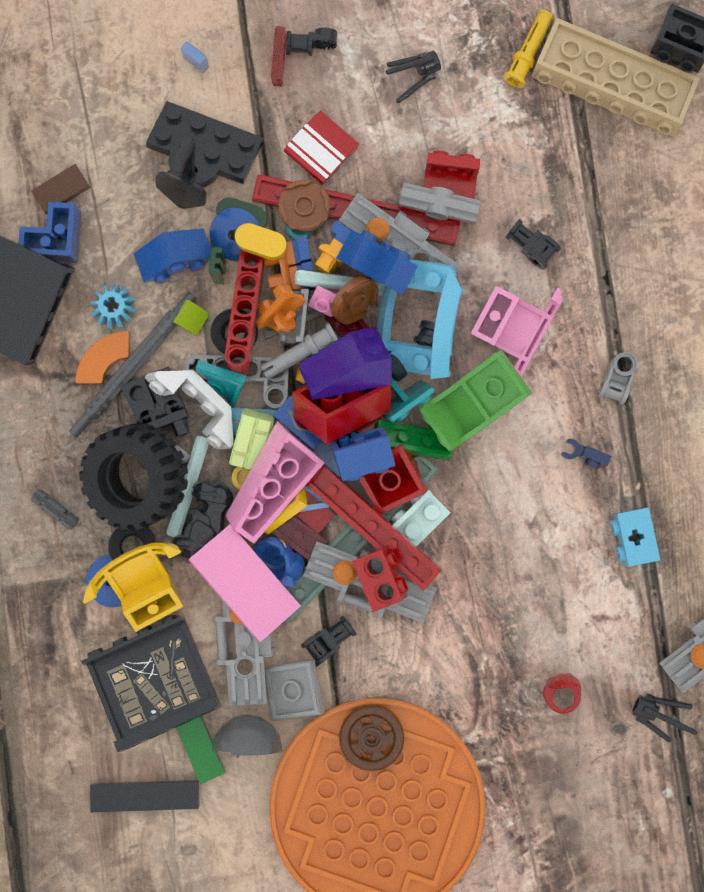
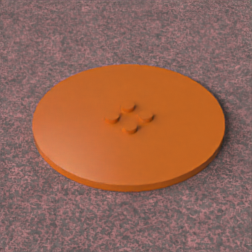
[269,698,485,892]

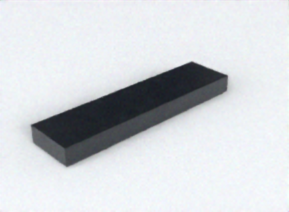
[90,780,199,813]

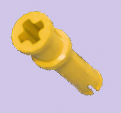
[503,10,554,88]

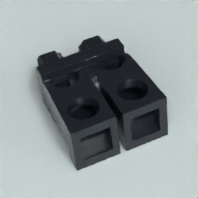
[121,366,190,438]

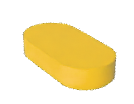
[235,223,287,260]

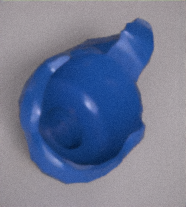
[252,537,305,587]

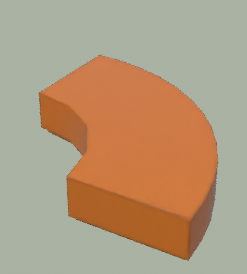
[75,331,130,384]

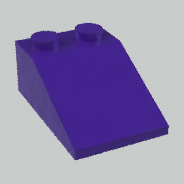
[299,327,392,400]

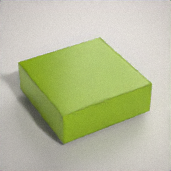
[173,299,210,336]

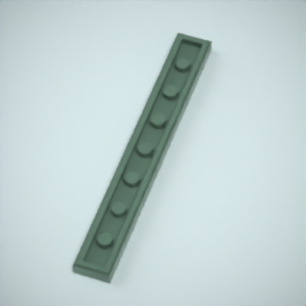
[286,456,438,622]

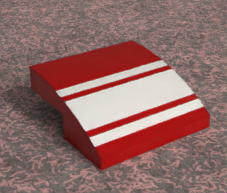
[284,110,359,185]

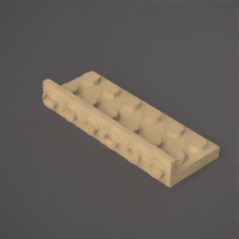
[532,18,700,136]

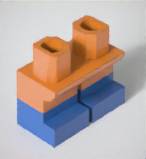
[264,236,316,291]

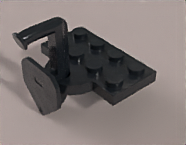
[146,101,263,209]

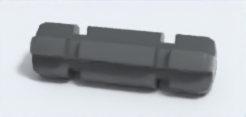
[31,489,79,530]

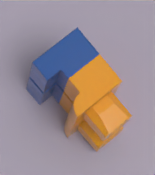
[315,221,351,274]

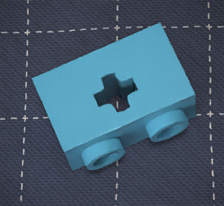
[610,507,660,567]

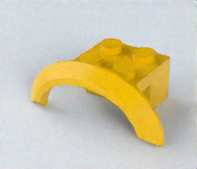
[83,543,184,632]

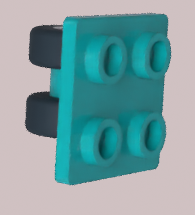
[382,351,435,423]

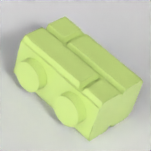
[229,408,275,470]

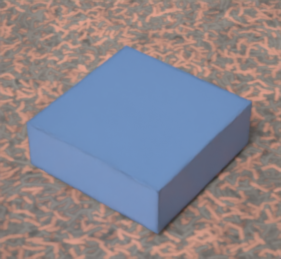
[180,42,209,73]

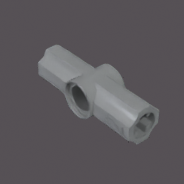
[399,183,481,224]

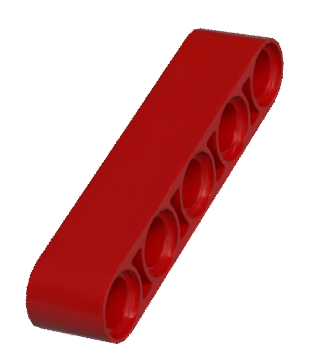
[225,251,264,375]

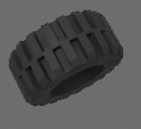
[79,423,188,531]

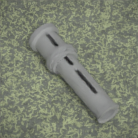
[260,323,338,380]

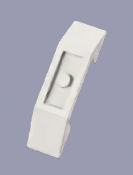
[145,370,234,449]

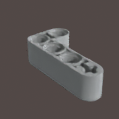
[185,355,290,410]

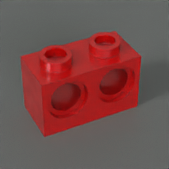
[352,546,408,612]

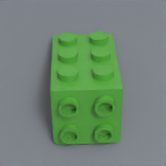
[419,350,533,451]

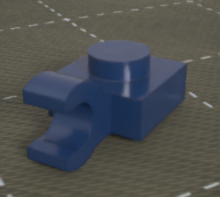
[561,439,612,470]

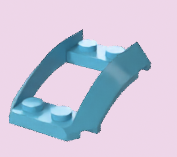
[377,259,463,379]

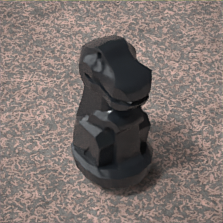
[172,480,234,559]

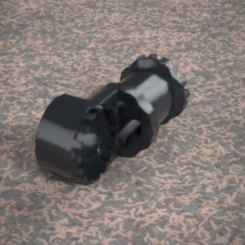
[286,27,338,56]

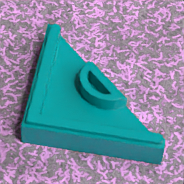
[195,360,246,408]

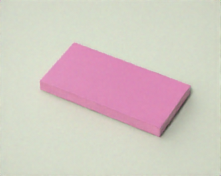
[188,524,301,643]

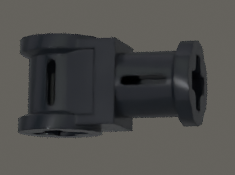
[505,219,561,270]
[300,615,357,667]

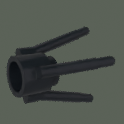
[385,50,441,103]
[632,693,698,742]

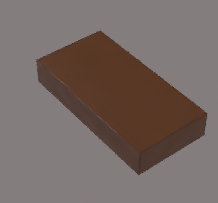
[31,164,91,215]

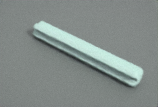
[294,270,385,296]
[167,435,209,537]

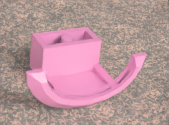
[471,286,563,377]

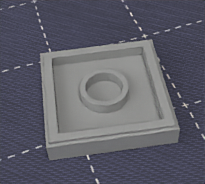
[265,659,325,721]

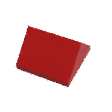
[359,444,427,514]

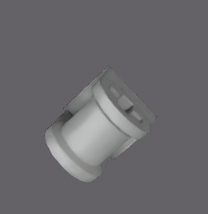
[598,352,637,405]

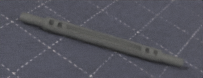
[69,292,196,438]

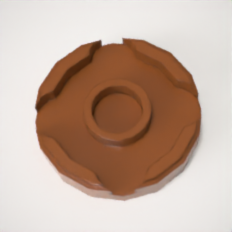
[278,179,330,233]
[331,275,378,325]

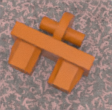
[256,284,306,332]

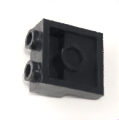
[650,3,704,73]

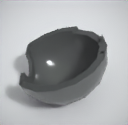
[212,714,282,758]

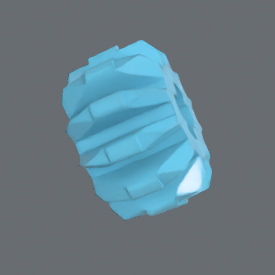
[91,284,136,330]

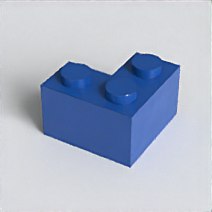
[18,202,81,263]
[133,228,211,284]
[336,230,418,295]
[330,427,395,481]

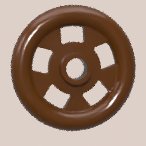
[339,705,404,771]

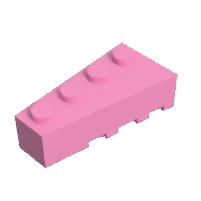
[225,421,325,544]

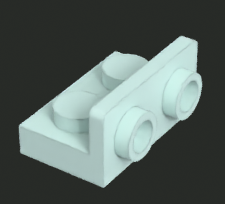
[391,490,450,546]

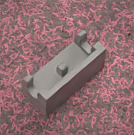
[278,289,310,346]

